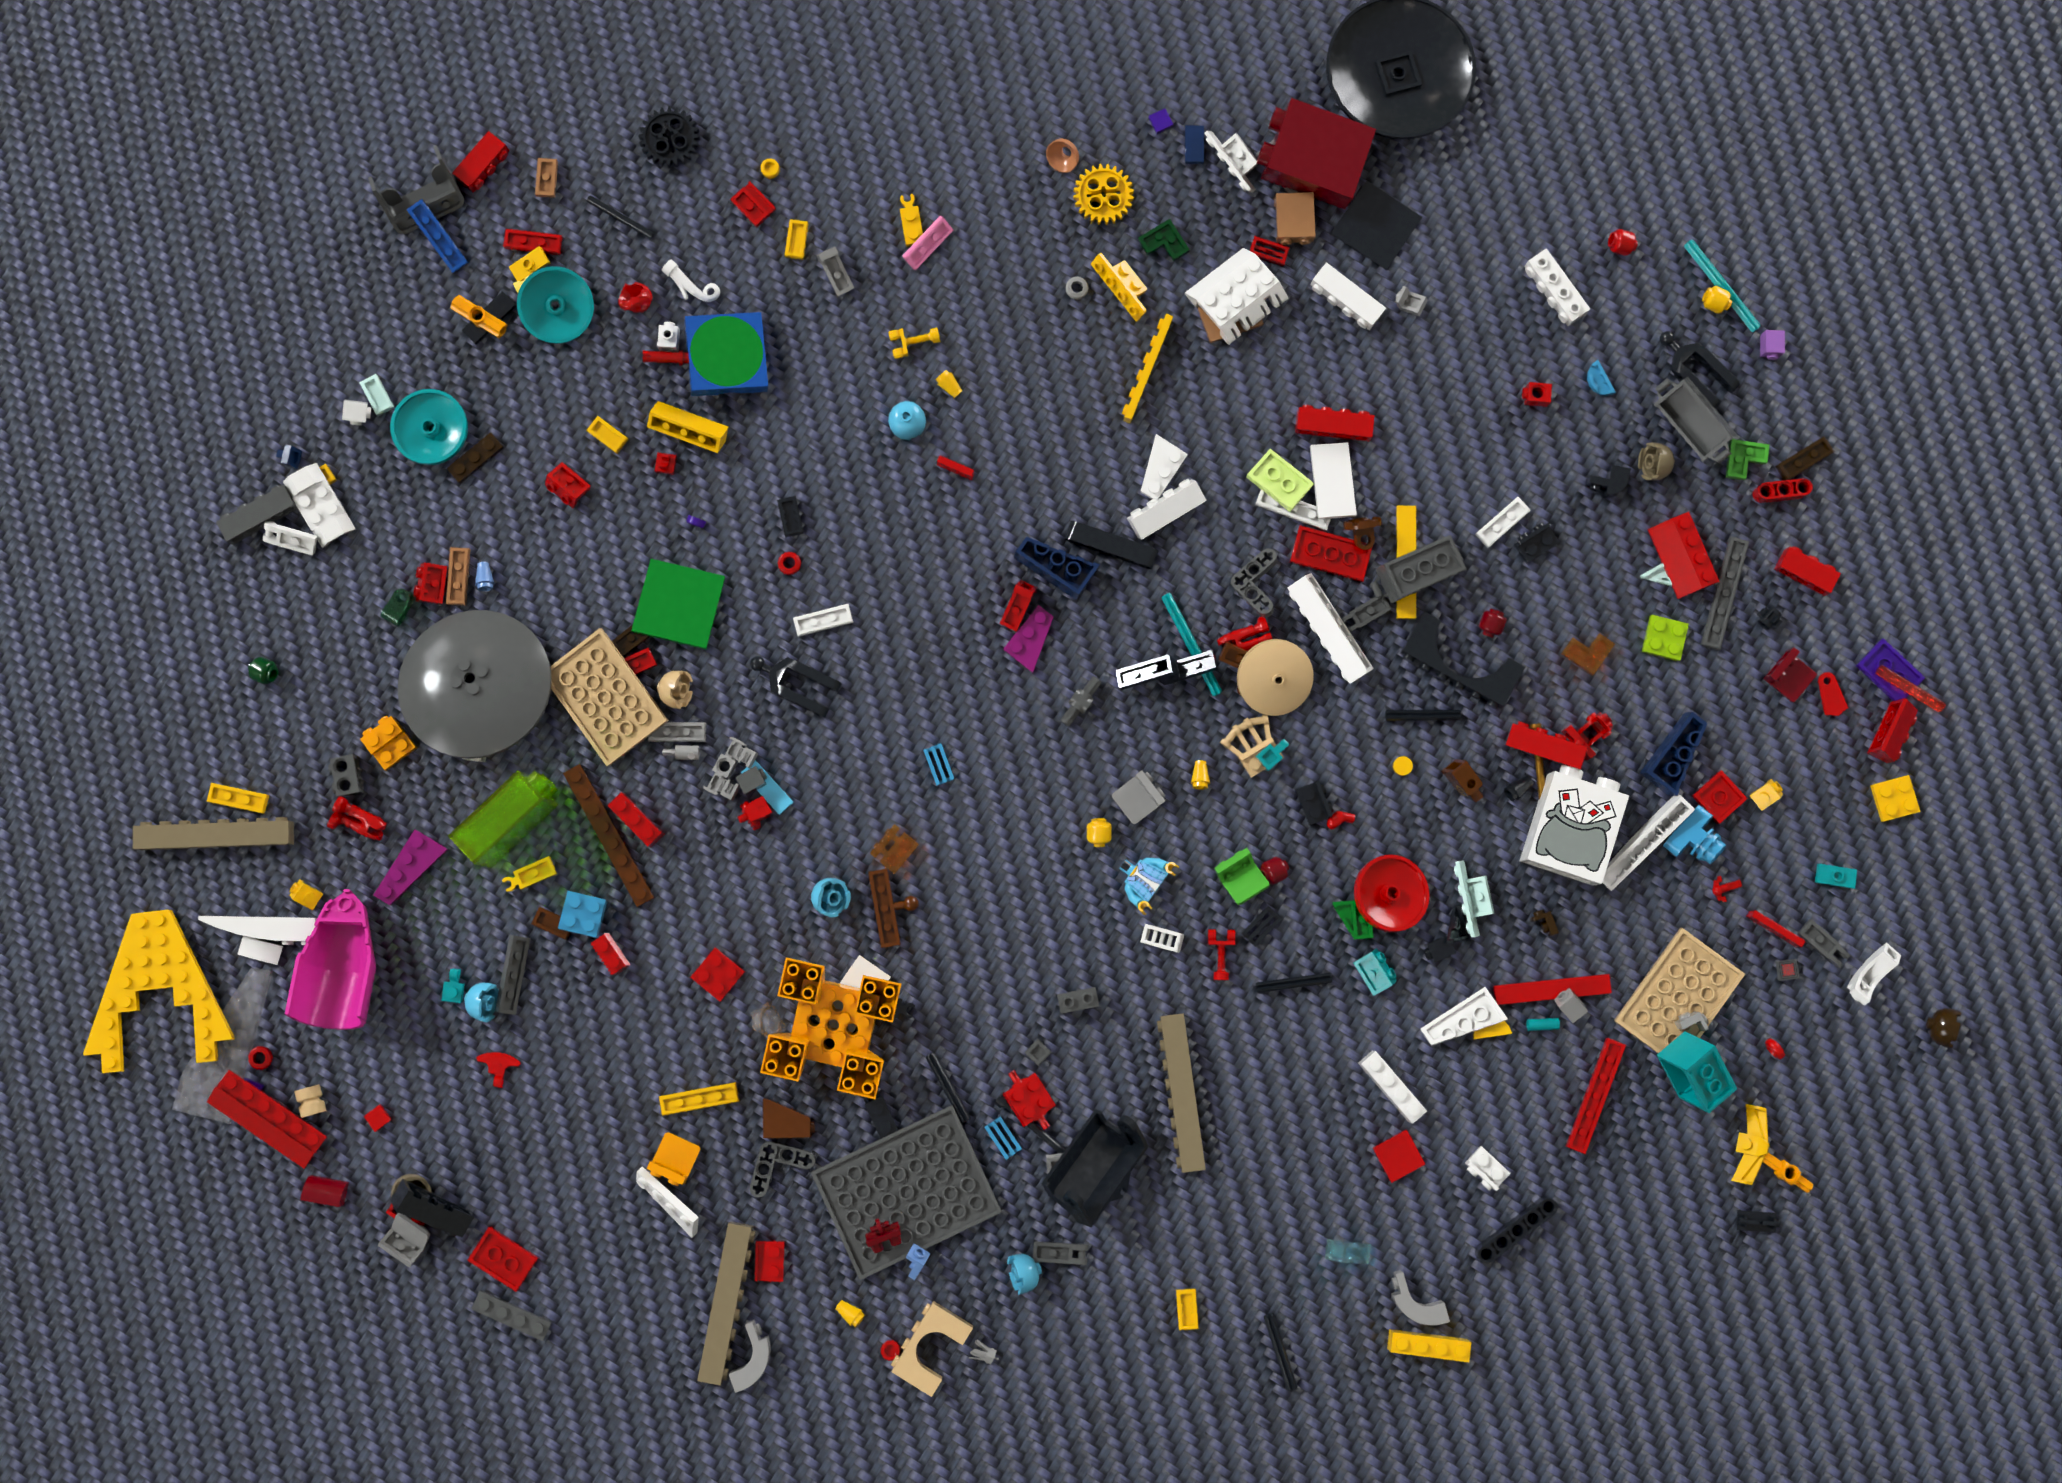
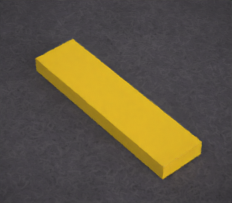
[659,1082,739,1116]

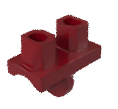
[865,1218,901,1253]

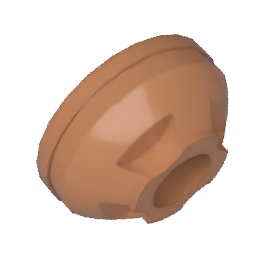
[1046,138,1079,173]

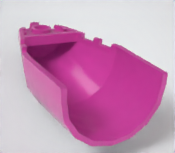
[285,889,376,1030]

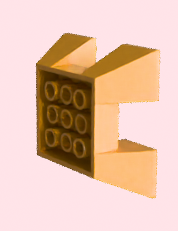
[760,957,901,1099]

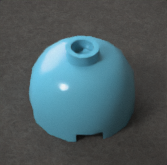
[888,401,926,440]
[811,878,851,917]
[464,982,499,1022]
[1007,1253,1042,1295]

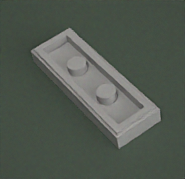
[648,722,706,742]

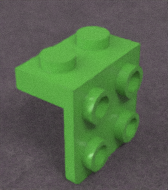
[1214,848,1270,905]

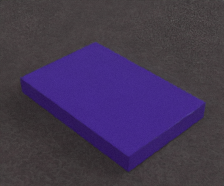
[1856,638,1925,701]

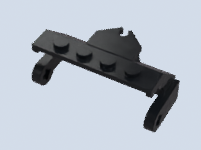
[1041,1109,1149,1228]

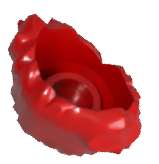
[618,282,653,313]

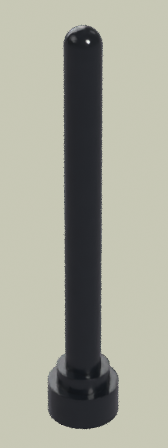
[994,1092,1066,1153]

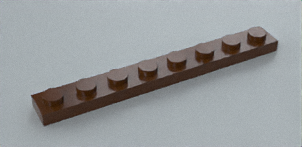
[563,764,655,907]

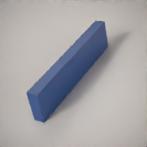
[406,199,469,273]

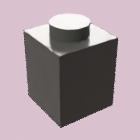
[735,766,767,795]

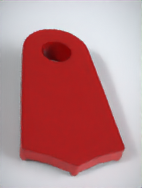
[1818,672,1848,716]

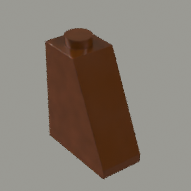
[763,1098,815,1138]

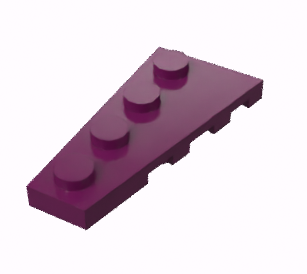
[374,829,449,905]

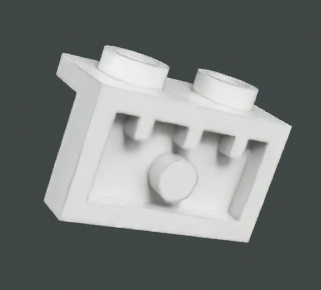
[1465,1146,1510,1191]

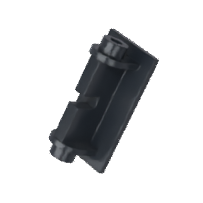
[1737,1210,1780,1233]

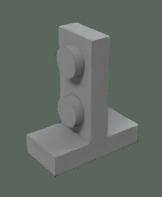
[816,247,854,297]

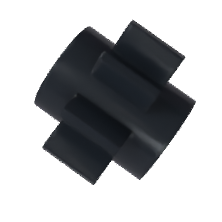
[1757,606,1782,630]

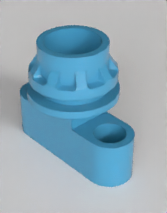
[1663,805,1727,865]

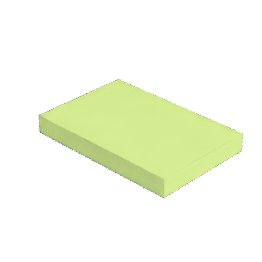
[1246,449,1314,512]

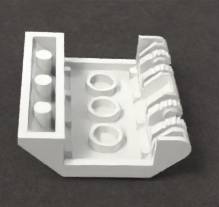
[1185,248,1288,344]

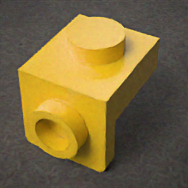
[1750,779,1783,811]
[289,879,323,910]

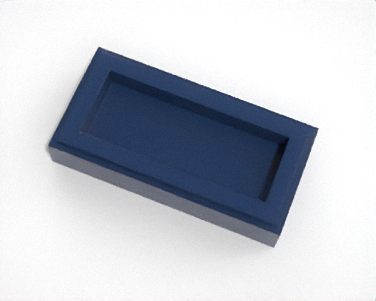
[1185,125,1204,164]

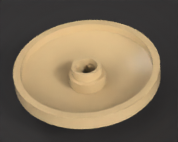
[1237,639,1314,716]

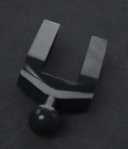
[1660,331,1740,409]
[750,656,842,718]

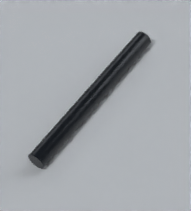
[587,195,655,239]

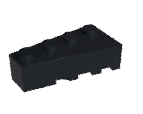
[390,1179,474,1238]

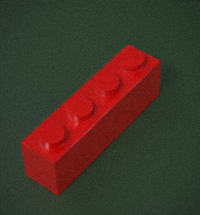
[1295,405,1375,442]
[1506,721,1588,769]

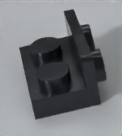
[1514,522,1560,564]
[1295,780,1334,825]

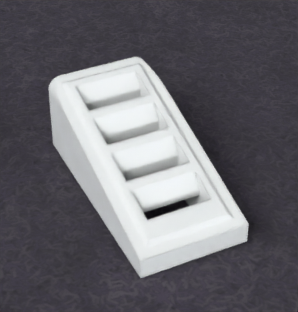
[1140,924,1184,953]

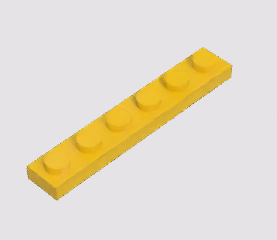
[1122,313,1173,423]

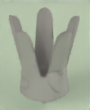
[969,1339,999,1365]

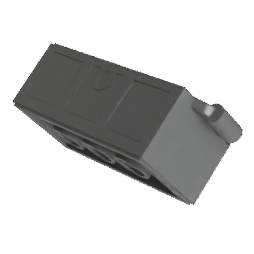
[1654,377,1737,464]
[1370,535,1466,604]

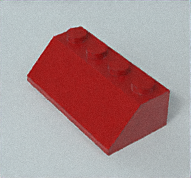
[1648,512,1719,599]

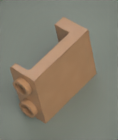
[1274,192,1315,245]

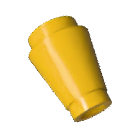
[935,370,962,398]
[1191,760,1210,790]
[835,1300,865,1328]

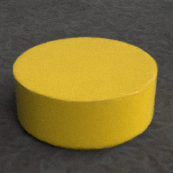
[761,159,780,179]
[1393,756,1413,776]

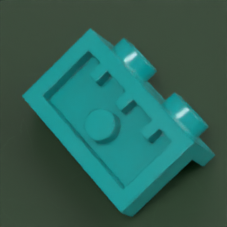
[1353,948,1397,996]

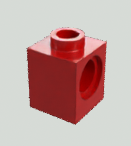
[1522,382,1552,407]

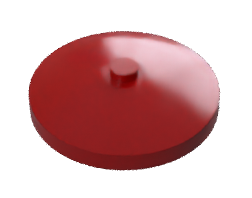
[1354,855,1429,932]

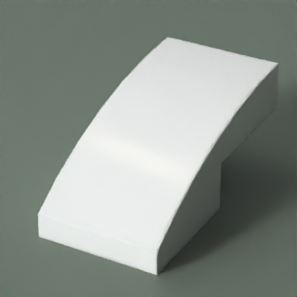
[238,936,283,965]

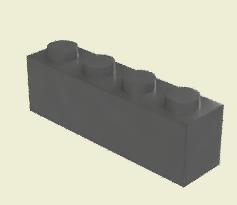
[216,485,298,545]

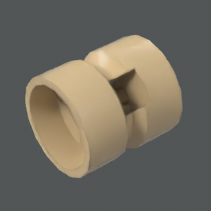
[294,1084,327,1118]

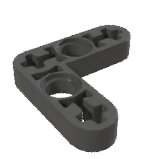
[1231,548,1277,617]
[750,1141,816,1198]

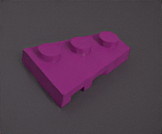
[1003,605,1054,674]

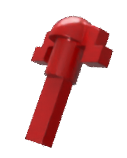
[1712,876,1742,903]

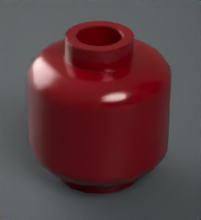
[1479,608,1507,638]
[1260,857,1289,885]

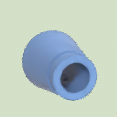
[475,562,495,591]

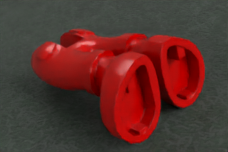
[1217,617,1273,651]
[327,796,387,841]

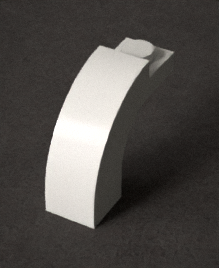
[1847,942,1901,1006]

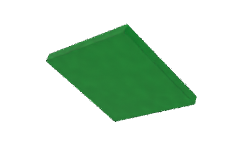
[631,559,725,650]

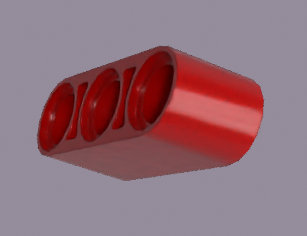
[1752,478,1813,503]

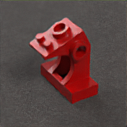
[1561,712,1613,761]

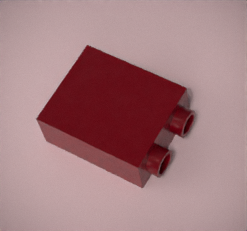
[1256,98,1376,209]

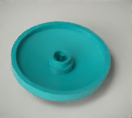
[517,266,594,343]
[390,389,468,465]

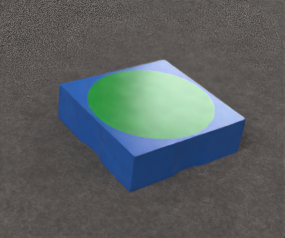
[684,312,768,396]

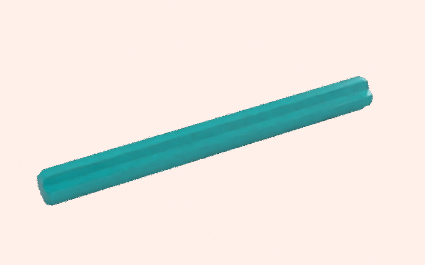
[1684,240,1761,332]
[1162,593,1222,696]

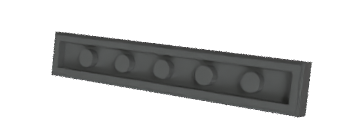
[1700,536,1749,651]

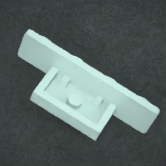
[1454,860,1494,938]

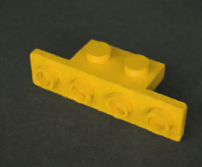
[1091,253,1148,321]

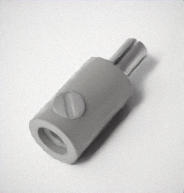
[662,745,700,760]

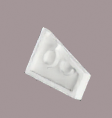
[1141,434,1188,500]

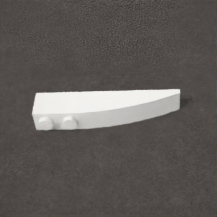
[1602,794,1695,891]
[198,916,317,945]

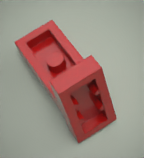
[999,580,1038,632]

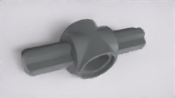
[1061,676,1101,726]

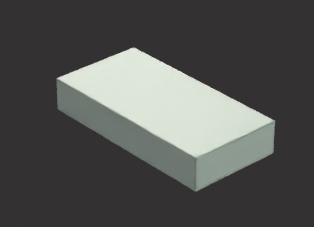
[359,374,395,416]

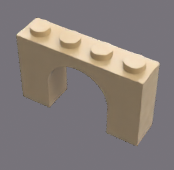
[891,1301,973,1397]

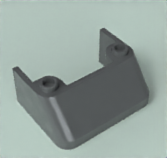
[368,145,464,234]

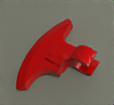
[476,1052,521,1088]

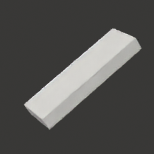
[1475,497,1531,548]
[793,604,853,637]

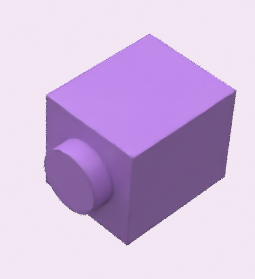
[1760,330,1785,360]

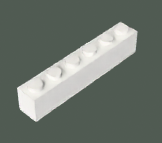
[1288,573,1374,684]

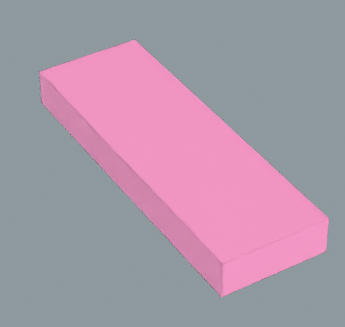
[902,216,954,270]

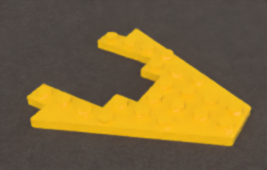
[83,910,235,1073]

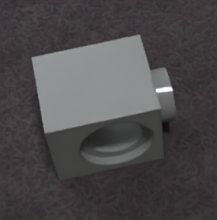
[1554,988,1588,1023]

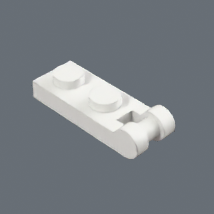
[262,521,317,556]

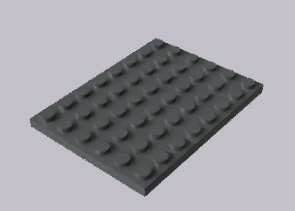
[811,1105,1002,1280]

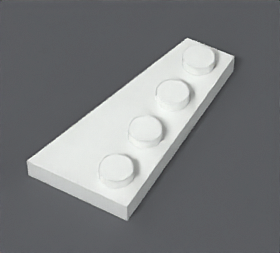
[636,1167,699,1238]

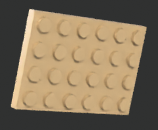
[550,628,669,766]
[1614,928,1745,1054]

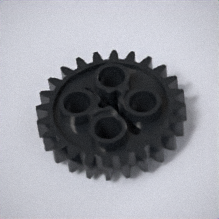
[638,106,700,168]

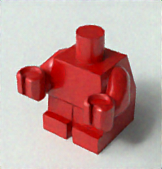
[737,796,772,831]

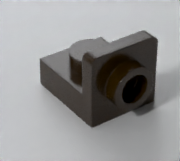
[1529,909,1559,936]

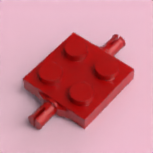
[1003,1070,1056,1130]

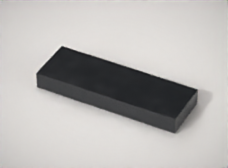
[462,291,516,344]

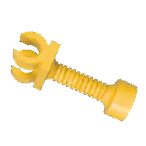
[888,327,941,359]

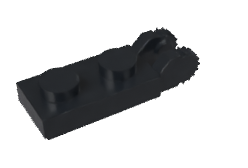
[863,1090,898,1139]

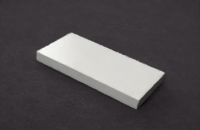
[1310,442,1357,519]
[815,955,891,1033]

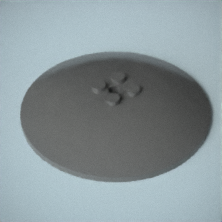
[398,610,552,759]

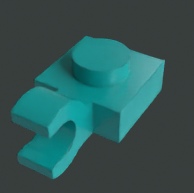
[1255,739,1289,771]
[441,968,465,1003]

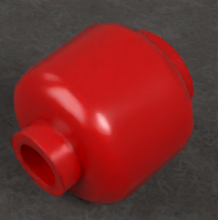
[1608,229,1638,256]

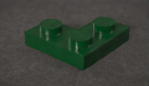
[1138,219,1190,262]

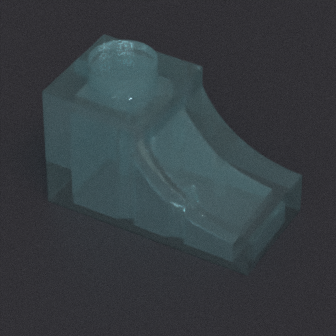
[1325,1239,1371,1264]

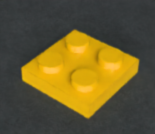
[1870,775,1920,822]

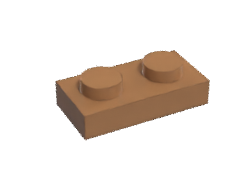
[535,158,558,198]

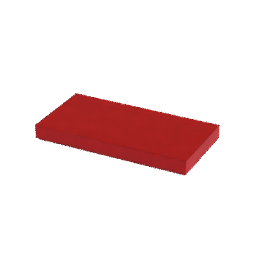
[1289,525,1373,582]

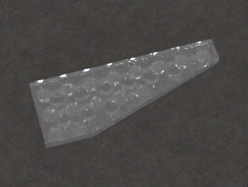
[172,967,273,1124]

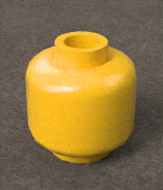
[1702,286,1732,314]
[1086,818,1112,847]

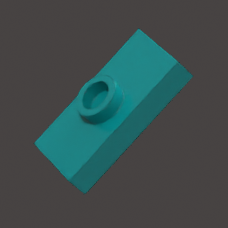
[1815,864,1857,889]

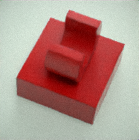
[654,452,677,475]

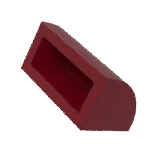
[300,1175,349,1207]

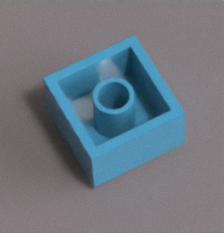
[558,891,607,938]

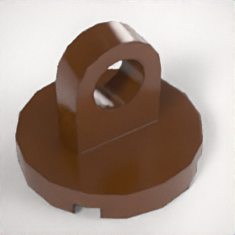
[1343,516,1382,550]

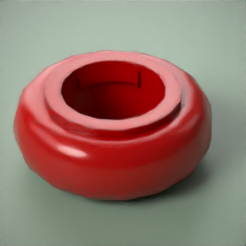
[778,552,801,575]
[1765,1038,1785,1060]
[248,1046,273,1070]

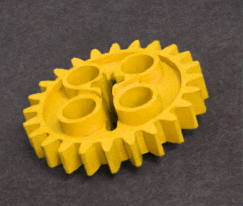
[1073,164,1134,225]

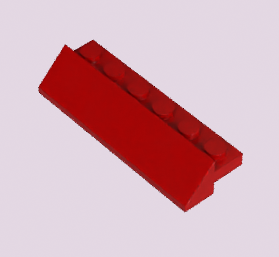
[207,1070,328,1169]

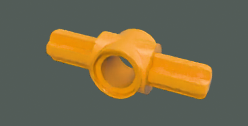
[1763,1153,1813,1193]

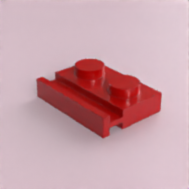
[730,181,776,228]
[754,1241,785,1282]

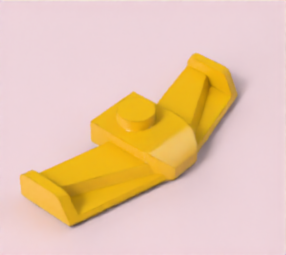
[1731,1104,1769,1185]

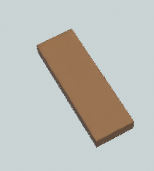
[446,547,471,606]

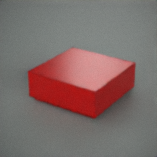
[364,1104,392,1132]

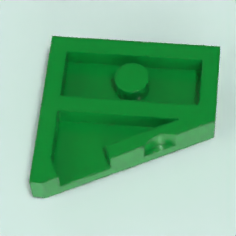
[1332,900,1374,939]

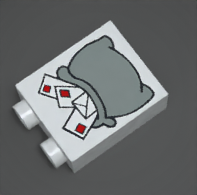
[1520,765,1629,886]

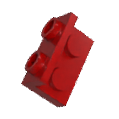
[545,462,591,508]
[413,562,447,604]

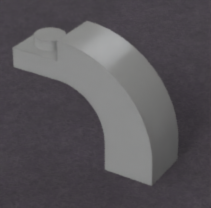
[1391,1270,1450,1325]
[729,1320,771,1393]

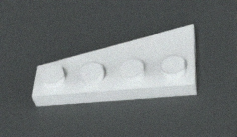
[1420,987,1508,1046]

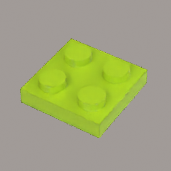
[1642,615,1689,661]

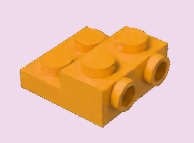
[360,716,417,771]

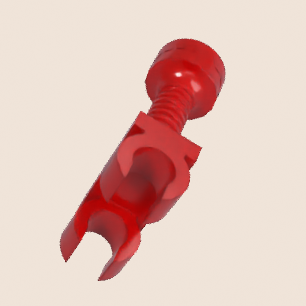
[1208,929,1235,980]

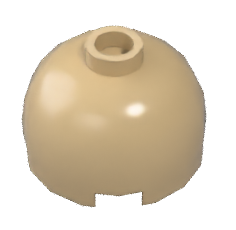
[657,671,693,709]

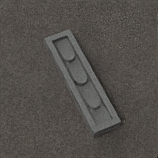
[495,935,530,1015]
[472,1290,552,1341]

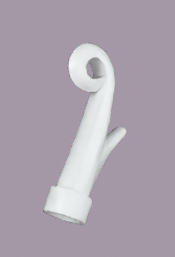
[662,259,720,302]

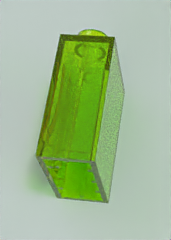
[448,770,559,868]

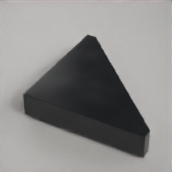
[1446,904,1468,944]

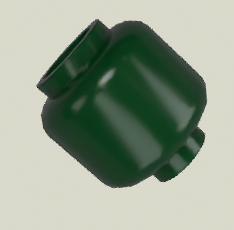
[248,657,279,685]

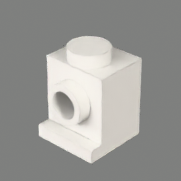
[657,322,680,352]

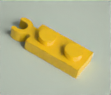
[900,194,923,247]
[502,856,557,892]

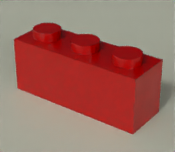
[452,131,509,193]
[1774,546,1841,596]
[607,792,665,848]

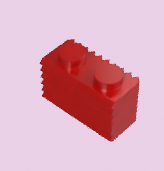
[591,933,630,975]

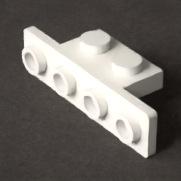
[1205,130,1258,192]

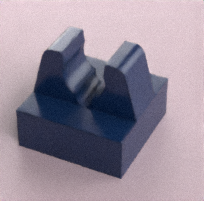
[276,445,302,469]

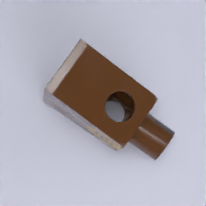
[1441,759,1484,802]

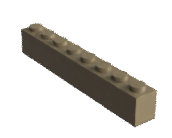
[133,817,294,850]
[1157,1013,1206,1173]
[697,1221,756,1386]

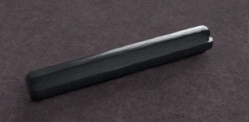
[1385,710,1461,721]
[1255,973,1332,993]
[926,1052,971,1123]
[1264,1313,1297,1391]

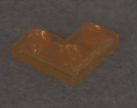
[1561,633,1615,675]

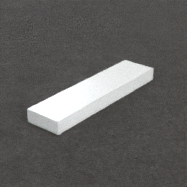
[1255,490,1331,531]

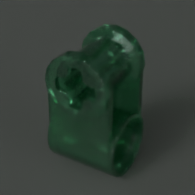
[380,589,414,627]

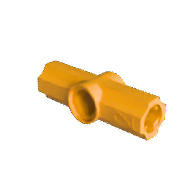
[450,295,508,338]

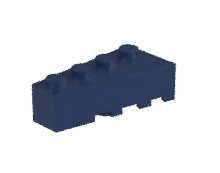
[1014,537,1100,600]
[1640,712,1708,796]

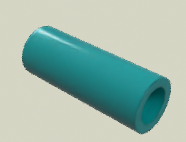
[1526,1018,1560,1031]

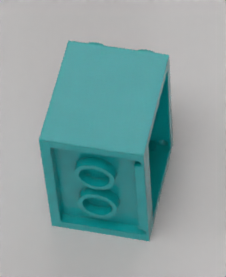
[1657,1031,1737,1113]

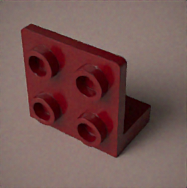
[1763,647,1817,703]

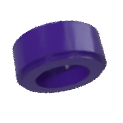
[686,515,706,529]

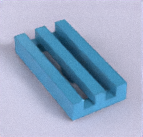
[923,743,954,786]
[984,1116,1022,1160]

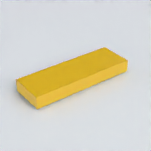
[207,783,269,814]

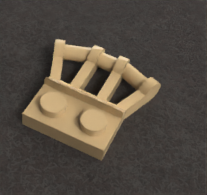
[1220,714,1284,778]

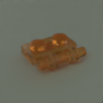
[870,824,919,874]

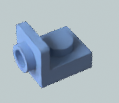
[906,1244,931,1280]

